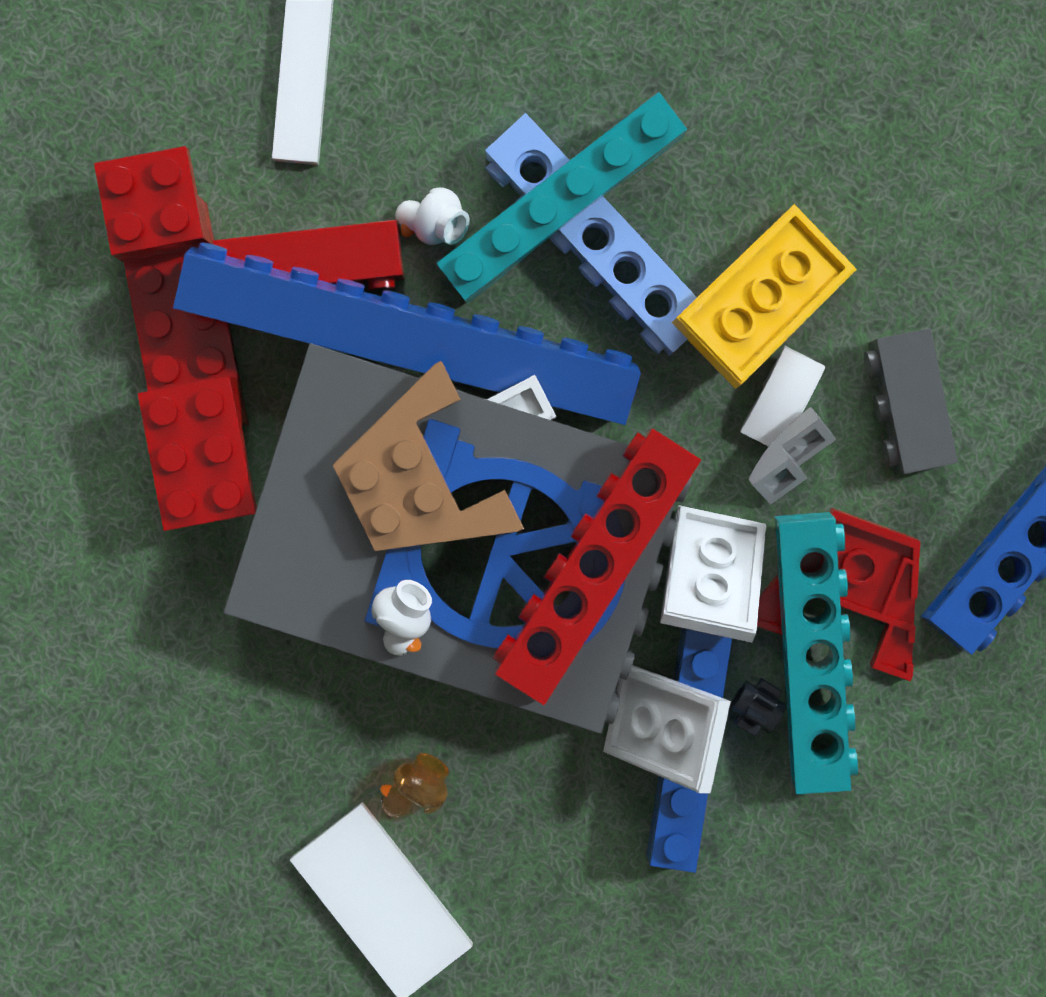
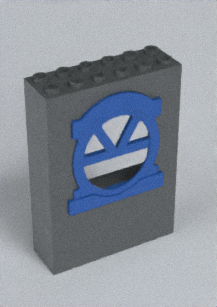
[223,343,692,733]

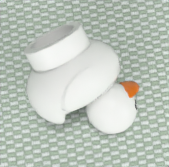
[395,188,470,245]
[372,580,432,656]

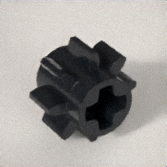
[729,678,786,737]

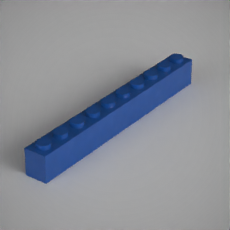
[173,243,641,425]

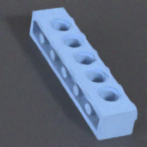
[485,113,697,356]

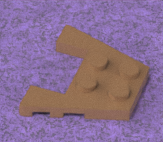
[333,361,524,551]

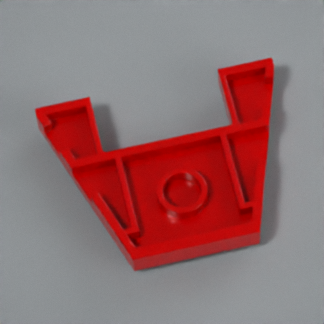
[757,508,920,682]

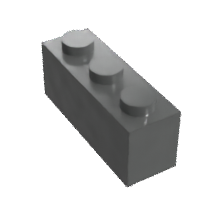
[864,328,958,474]

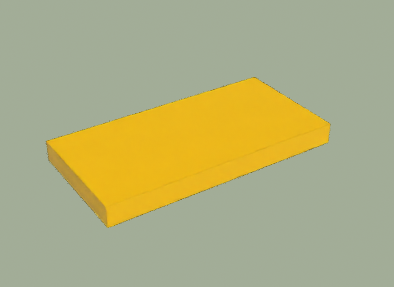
[671,204,857,389]

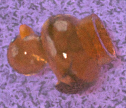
[380,753,449,818]

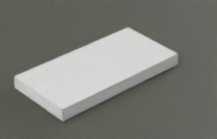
[290,802,473,997]

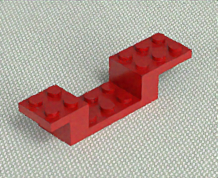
[94,146,257,531]

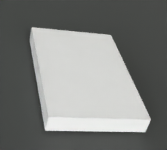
[660,505,766,643]
[603,665,731,793]

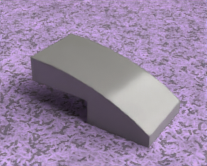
[749,407,836,505]

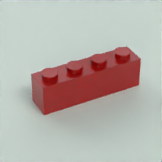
[213,220,405,291]

